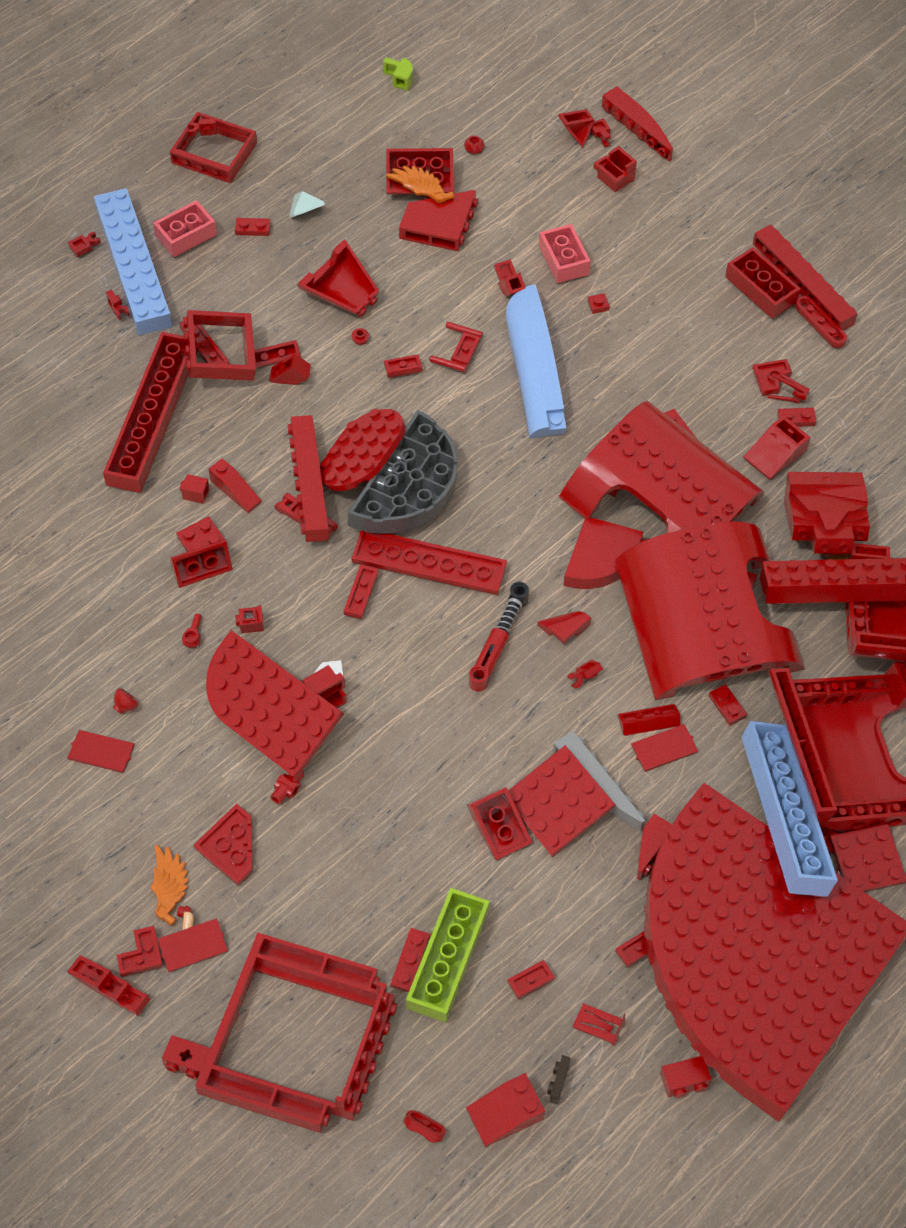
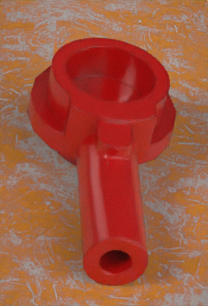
[182,613,202,648]

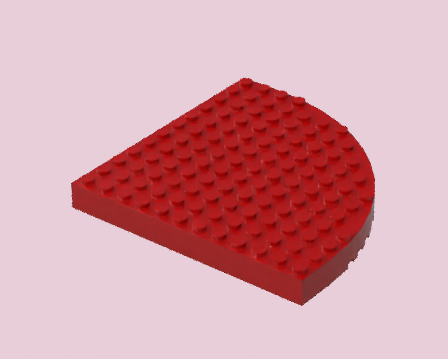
[644,783,906,1122]

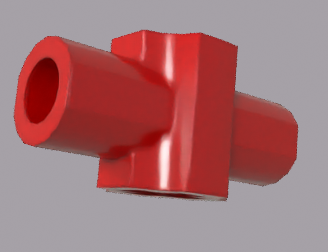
[270,771,304,805]

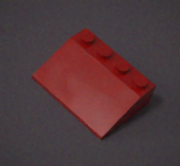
[386,148,454,194]

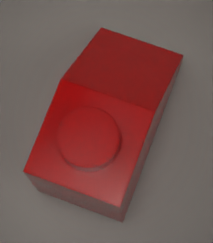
[269,354,311,385]

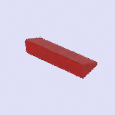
[254,340,301,368]
[618,704,681,736]

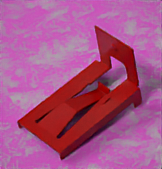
[573,1003,626,1046]

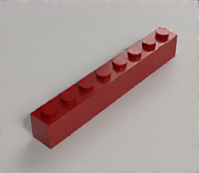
[753,224,857,331]
[287,415,329,542]

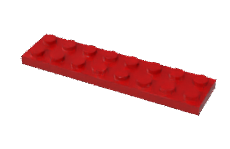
[351,531,507,595]

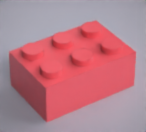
[153,200,217,258]
[539,224,591,283]

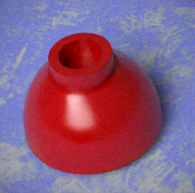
[113,688,139,714]

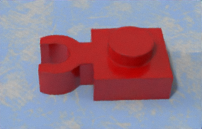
[68,231,101,257]

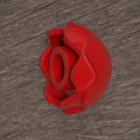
[464,135,485,155]

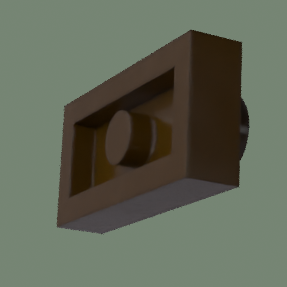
[547,1055,571,1105]

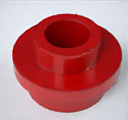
[351,328,369,345]

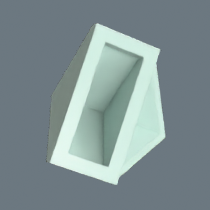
[289,191,325,218]

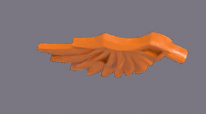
[386,166,454,203]
[151,845,189,926]

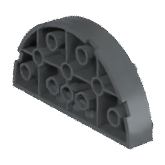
[348,410,457,534]

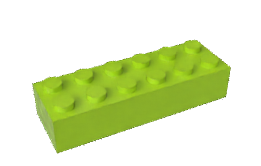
[406,888,490,1023]

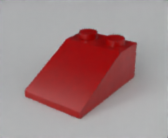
[466,787,532,860]
[466,1073,545,1147]

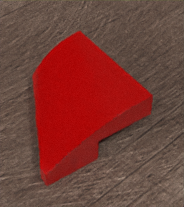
[537,611,591,644]

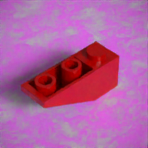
[637,813,672,880]

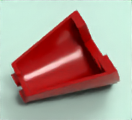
[298,240,379,318]

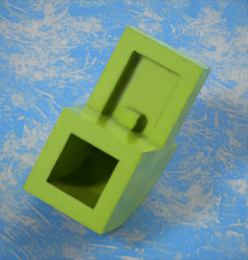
[383,57,413,91]

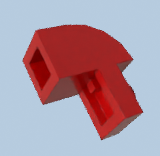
[493,259,526,296]

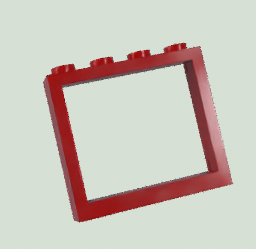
[169,112,257,184]
[183,310,256,381]

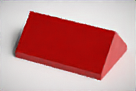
[170,540,233,588]

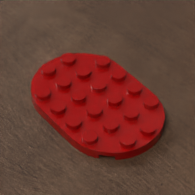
[320,409,406,491]

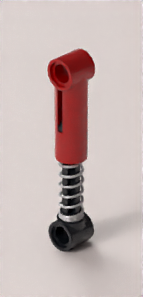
[469,581,529,692]

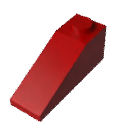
[208,458,262,513]

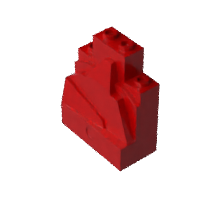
[784,472,870,554]

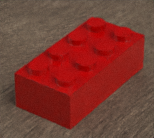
[725,247,801,319]

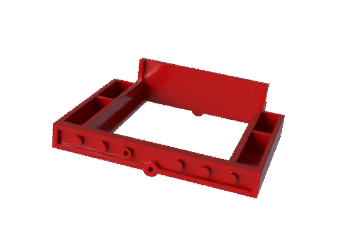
[195,932,398,1133]

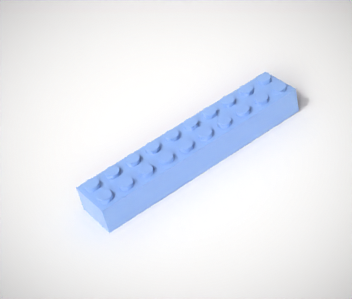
[94,188,172,336]
[741,721,838,897]

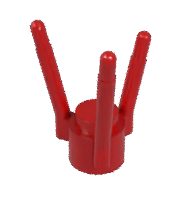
[767,373,810,404]

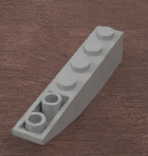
[553,731,645,831]

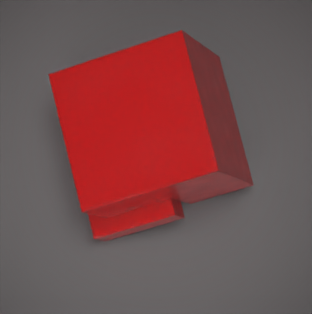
[593,146,637,192]
[302,665,347,708]

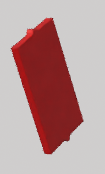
[631,724,698,772]
[67,730,134,773]
[158,918,228,972]

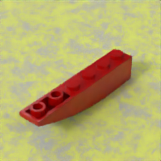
[602,86,673,162]

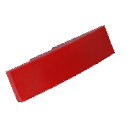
[67,955,150,1016]

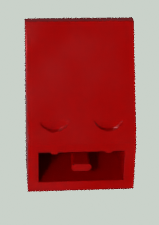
[743,415,811,480]

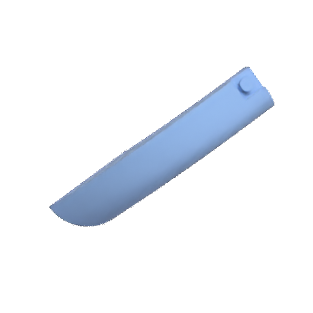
[506,285,566,438]

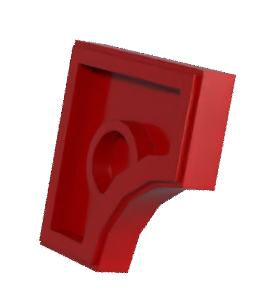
[752,359,792,396]

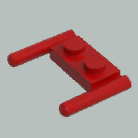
[429,322,483,373]

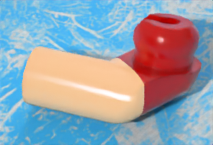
[177,905,194,930]

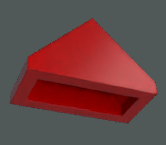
[558,109,594,148]

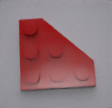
[193,804,252,886]

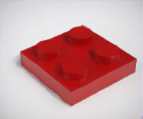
[176,516,228,552]

